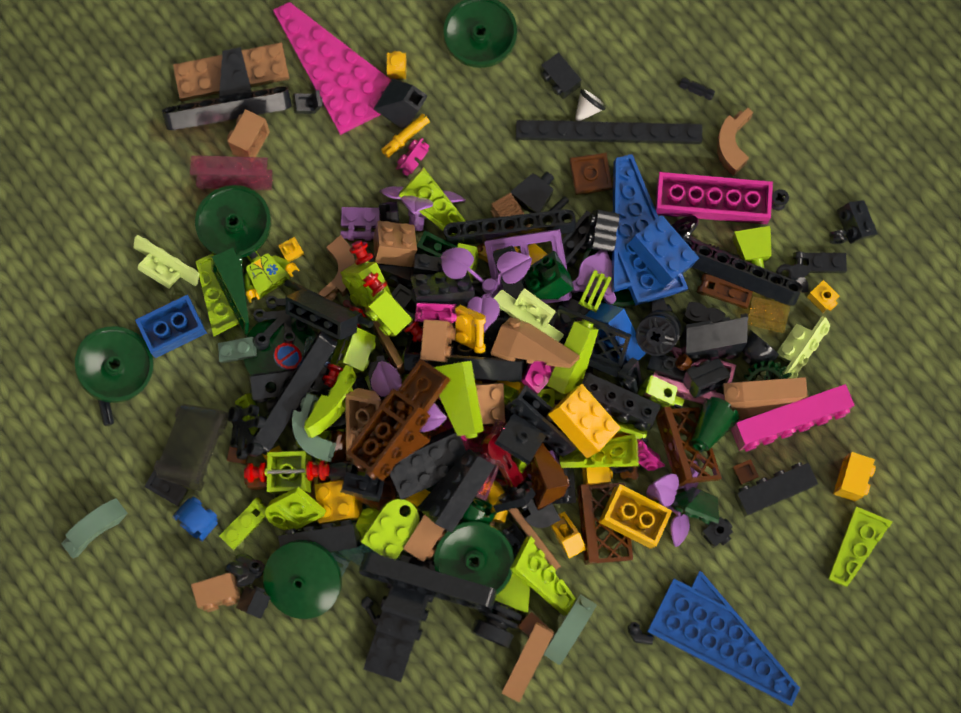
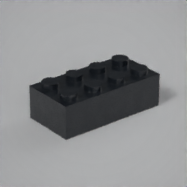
[388,427,466,500]

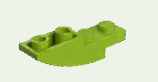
[304,365,357,438]

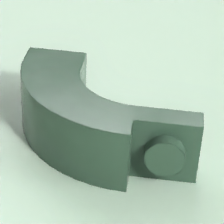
[292,394,337,462]
[61,499,128,559]
[543,594,597,665]

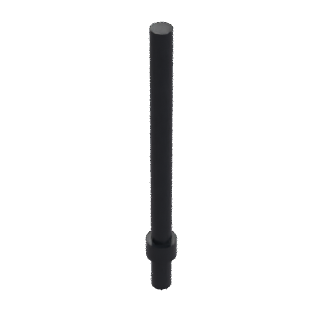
[284,279,374,328]

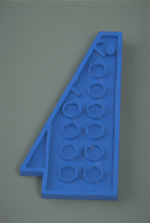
[612,154,688,305]
[647,571,800,706]

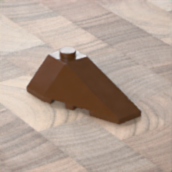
[525,443,569,509]

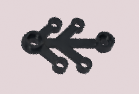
[254,296,307,350]
[227,404,266,460]

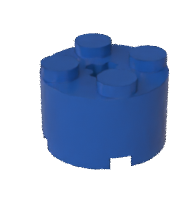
[172,496,218,542]

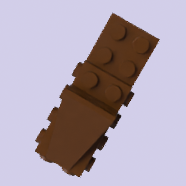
[346,359,451,480]

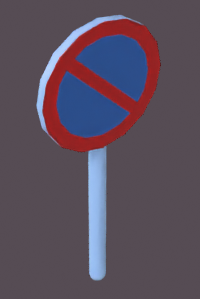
[274,343,330,370]

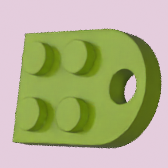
[265,486,326,530]
[360,499,419,559]

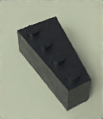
[417,449,495,533]

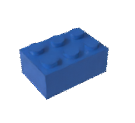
[628,215,699,287]
[135,295,207,358]

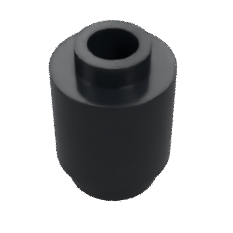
[328,461,358,481]

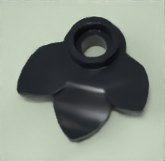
[776,264,810,292]
[225,554,265,587]

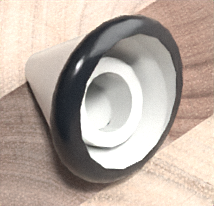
[575,89,606,121]

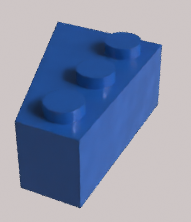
[585,302,646,363]

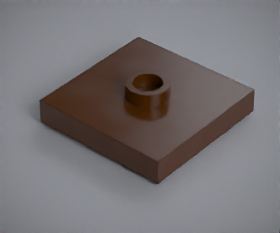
[569,153,613,195]

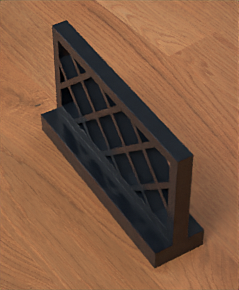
[553,305,632,377]

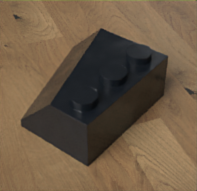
[680,313,748,362]

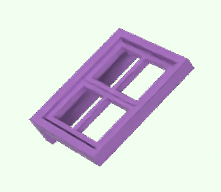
[484,229,572,304]

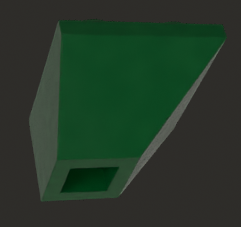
[524,251,574,299]
[672,487,719,524]

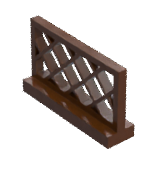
[656,407,722,487]
[577,482,634,565]

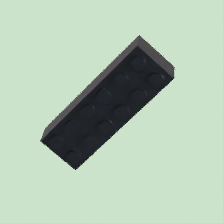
[404,333,526,382]

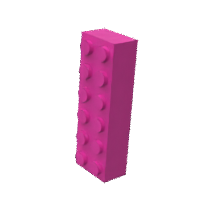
[655,172,773,224]
[731,384,855,452]

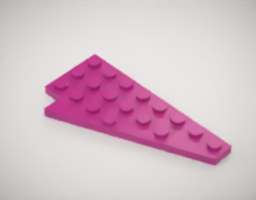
[273,2,391,135]

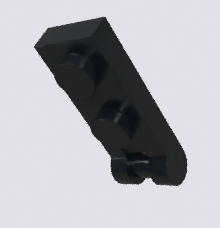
[793,252,847,273]

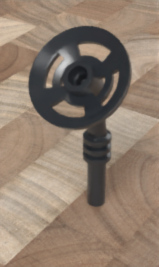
[671,215,740,258]

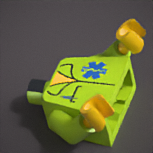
[244,251,300,303]

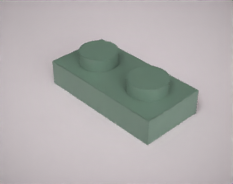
[218,337,257,363]

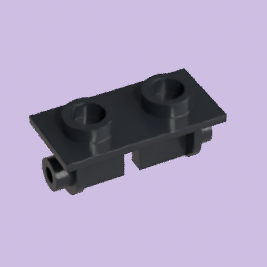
[502,523,526,556]

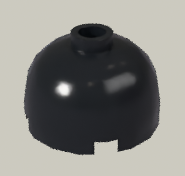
[742,330,779,366]

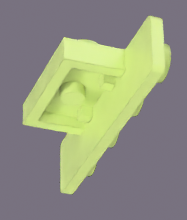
[134,235,200,289]
[494,288,564,342]
[777,316,830,378]

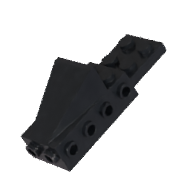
[363,553,435,682]

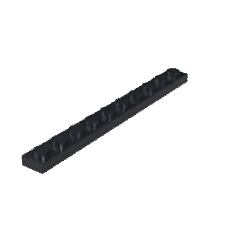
[516,120,702,144]

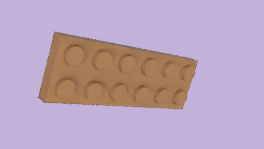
[173,43,289,101]

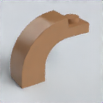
[717,108,753,176]
[318,235,355,301]

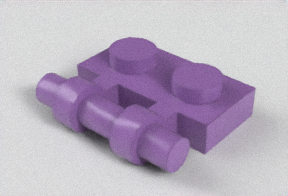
[341,207,380,241]

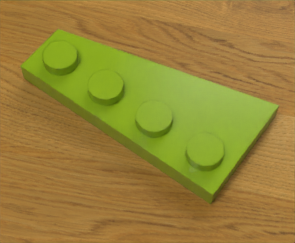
[399,167,466,236]
[196,253,239,336]
[560,434,639,468]
[827,507,893,587]
[510,536,576,616]

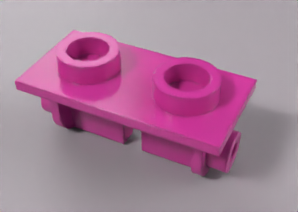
[395,138,430,176]
[415,303,457,323]
[637,439,665,471]

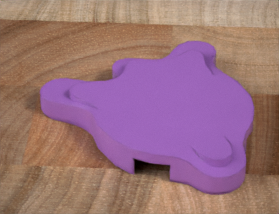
[571,250,616,304]

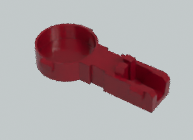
[482,433,524,488]

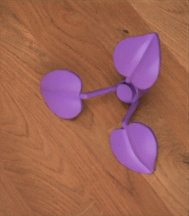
[380,186,466,231]
[441,248,532,332]
[371,361,447,432]
[647,460,699,547]

